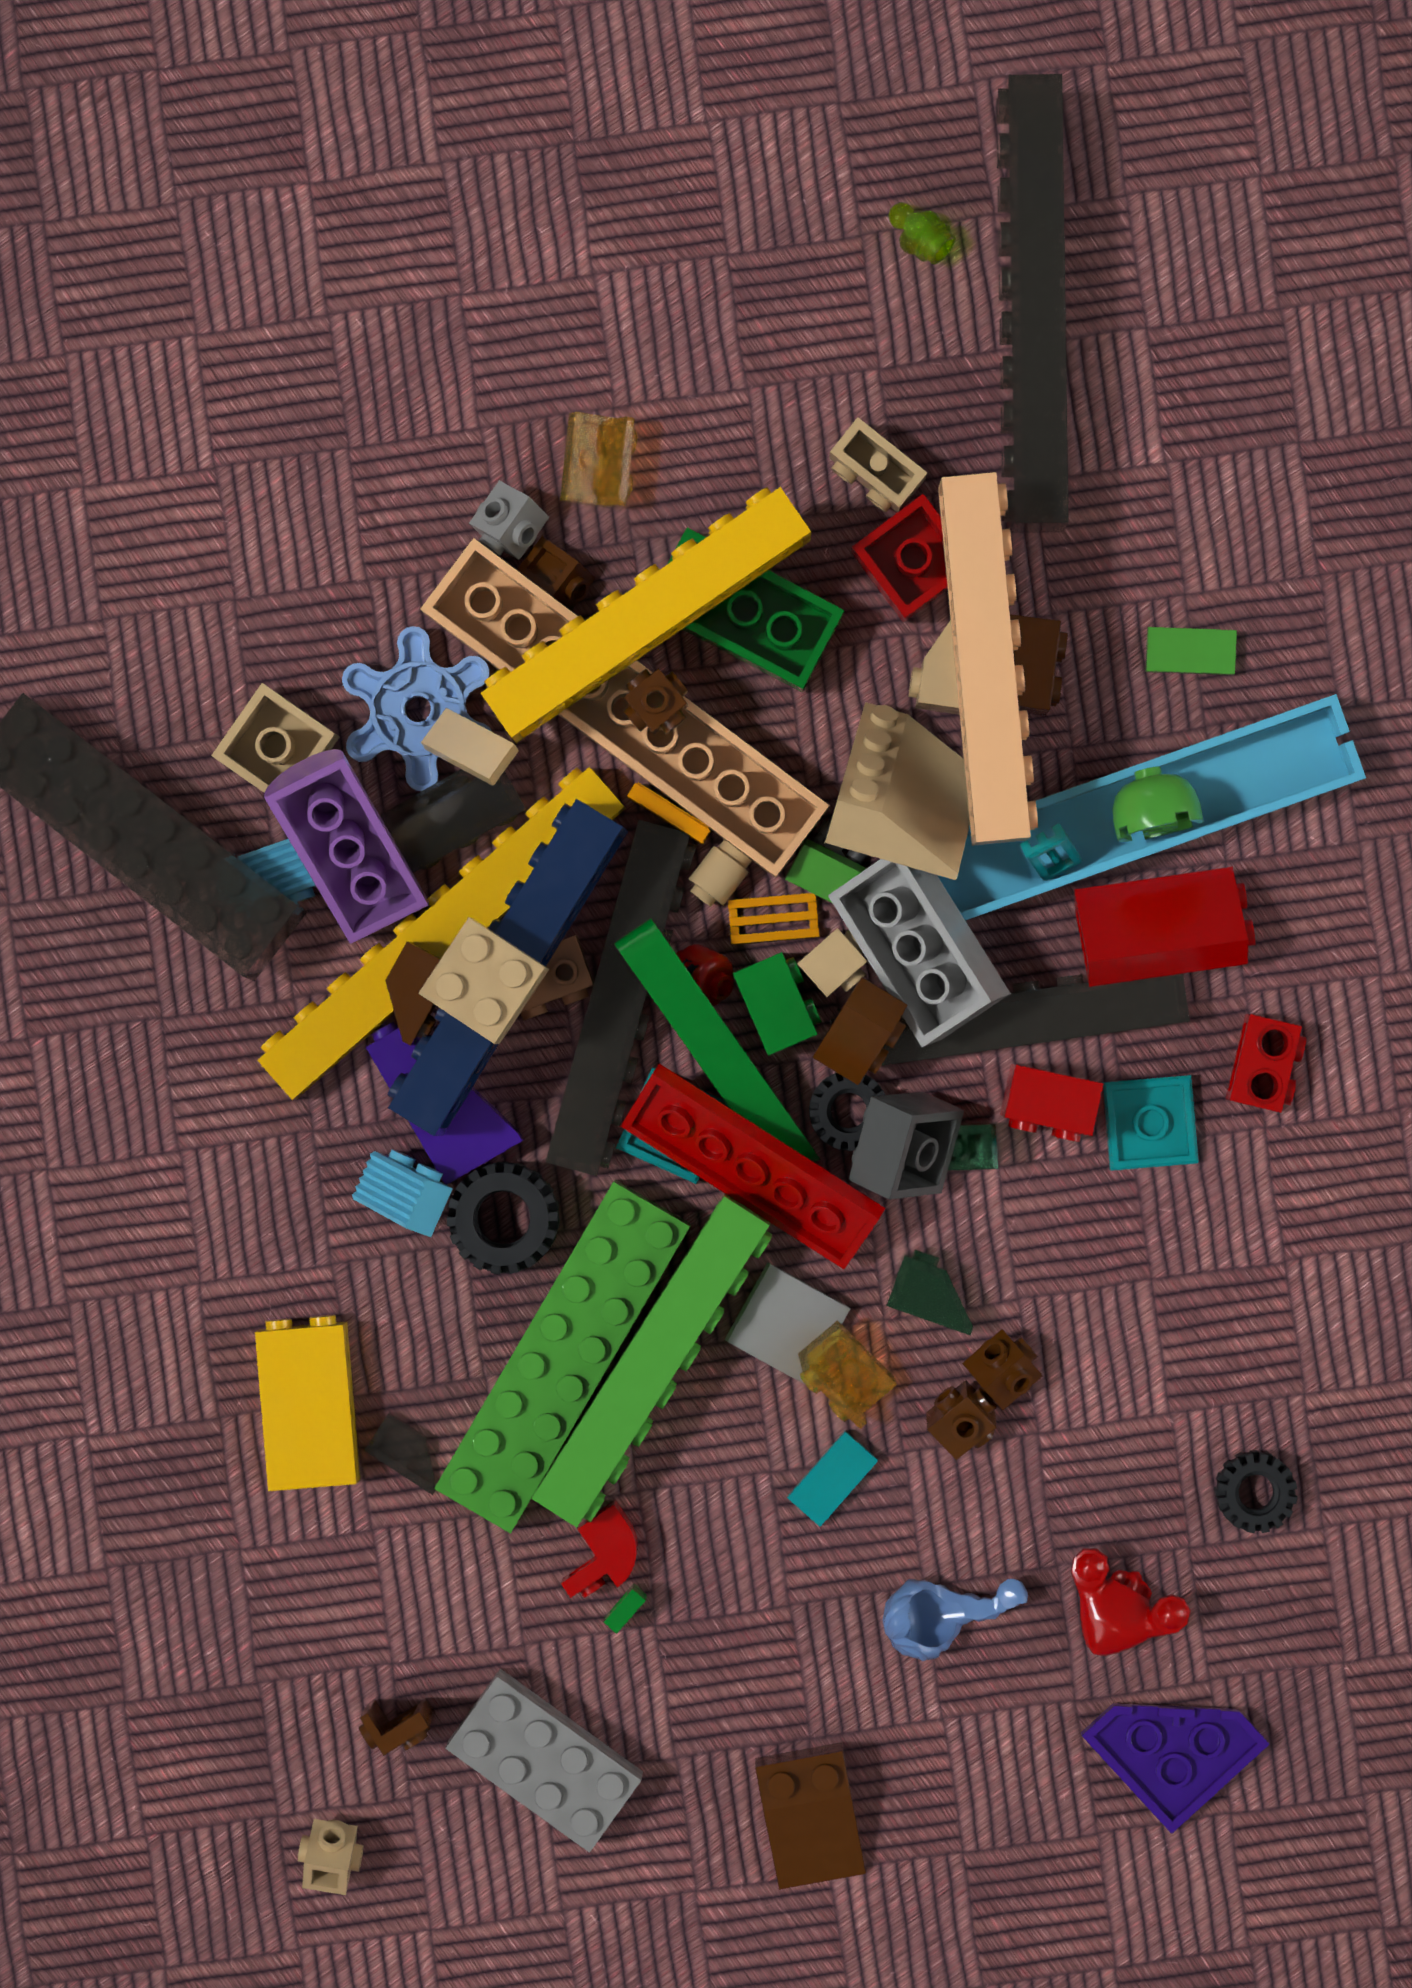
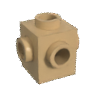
[298,1819,364,1895]

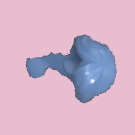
[882,1579,1028,1661]

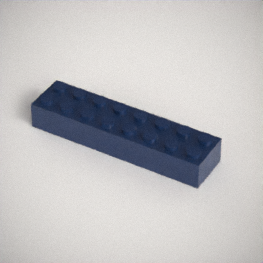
[387,799,628,1136]

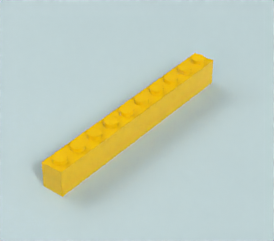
[257,767,626,1100]

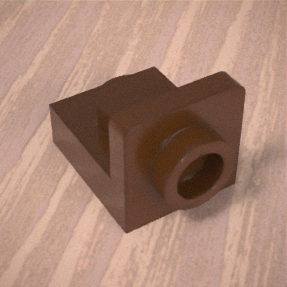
[517,536,595,611]

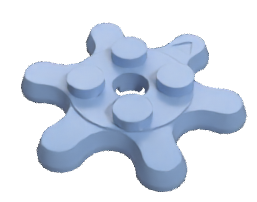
[342,626,492,792]

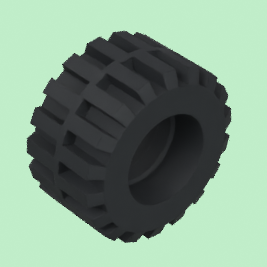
[447,1161,560,1274]

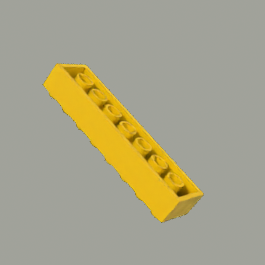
[481,487,811,743]

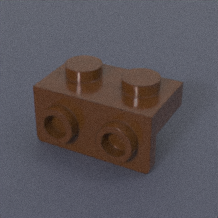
[359,1698,436,1756]

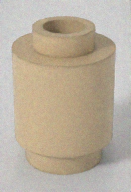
[689,840,752,907]

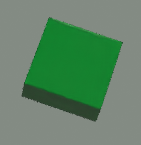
[603,1584,647,1634]

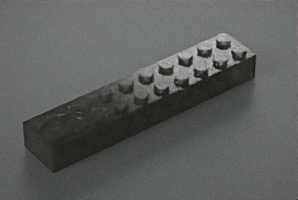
[995,74,1069,533]

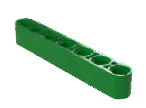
[614,918,821,1163]

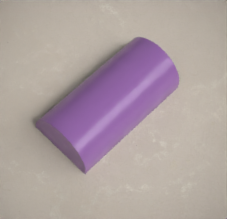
[264,749,429,944]

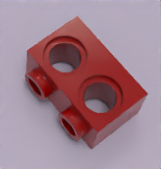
[1225,1014,1306,1113]

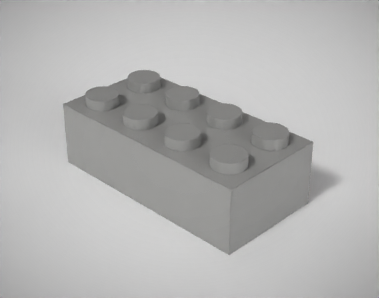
[828,859,1011,1047]
[445,1669,643,1853]

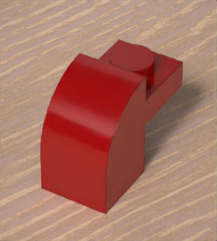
[561,1499,638,1598]

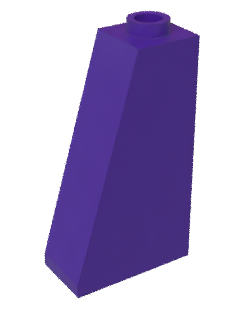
[366,1022,524,1185]

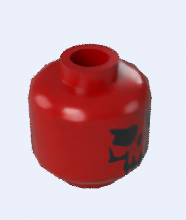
[676,944,734,1006]

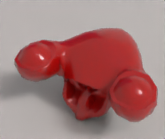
[1071,1548,1191,1656]

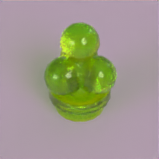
[888,202,956,265]

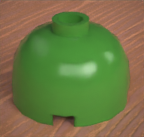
[1112,766,1204,842]

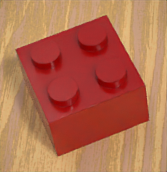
[851,494,948,623]
[1000,1064,1104,1142]

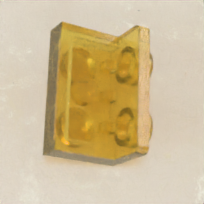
[560,412,637,508]
[798,1320,897,1429]

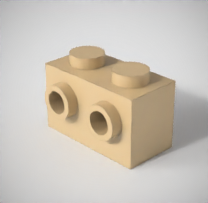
[829,417,927,513]
[797,928,867,997]

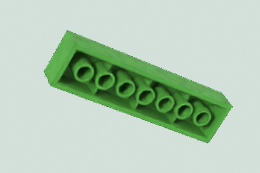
[434,1180,691,1534]
[532,1193,772,1528]

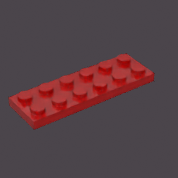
[620,1063,886,1269]

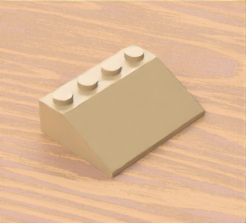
[825,702,970,880]

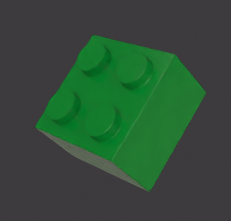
[733,952,822,1056]

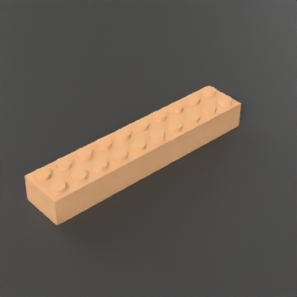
[420,538,830,878]

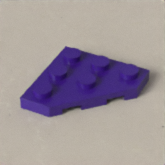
[1081,1703,1270,1834]

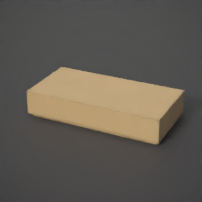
[421,708,519,786]

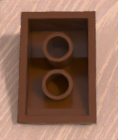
[755,1742,866,1890]

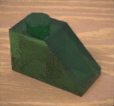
[886,1249,973,1336]

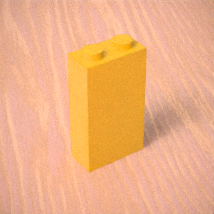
[255,1315,360,1491]

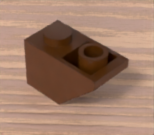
[385,941,441,1046]

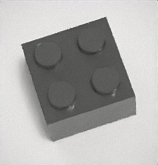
[848,1092,965,1200]

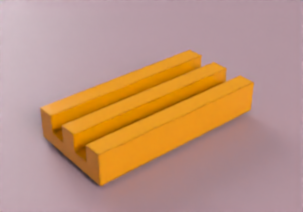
[627,782,711,845]
[728,893,819,944]

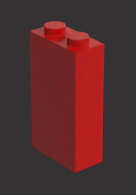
[1074,867,1255,987]

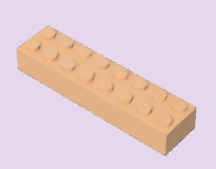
[938,472,1038,846]

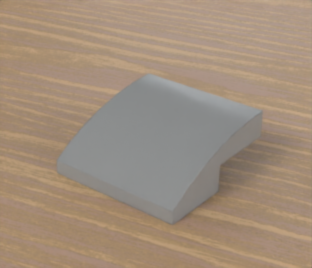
[725,1262,851,1386]

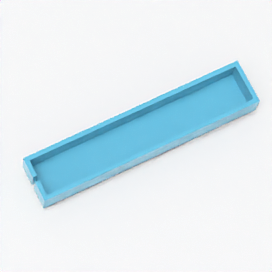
[937,694,1366,921]

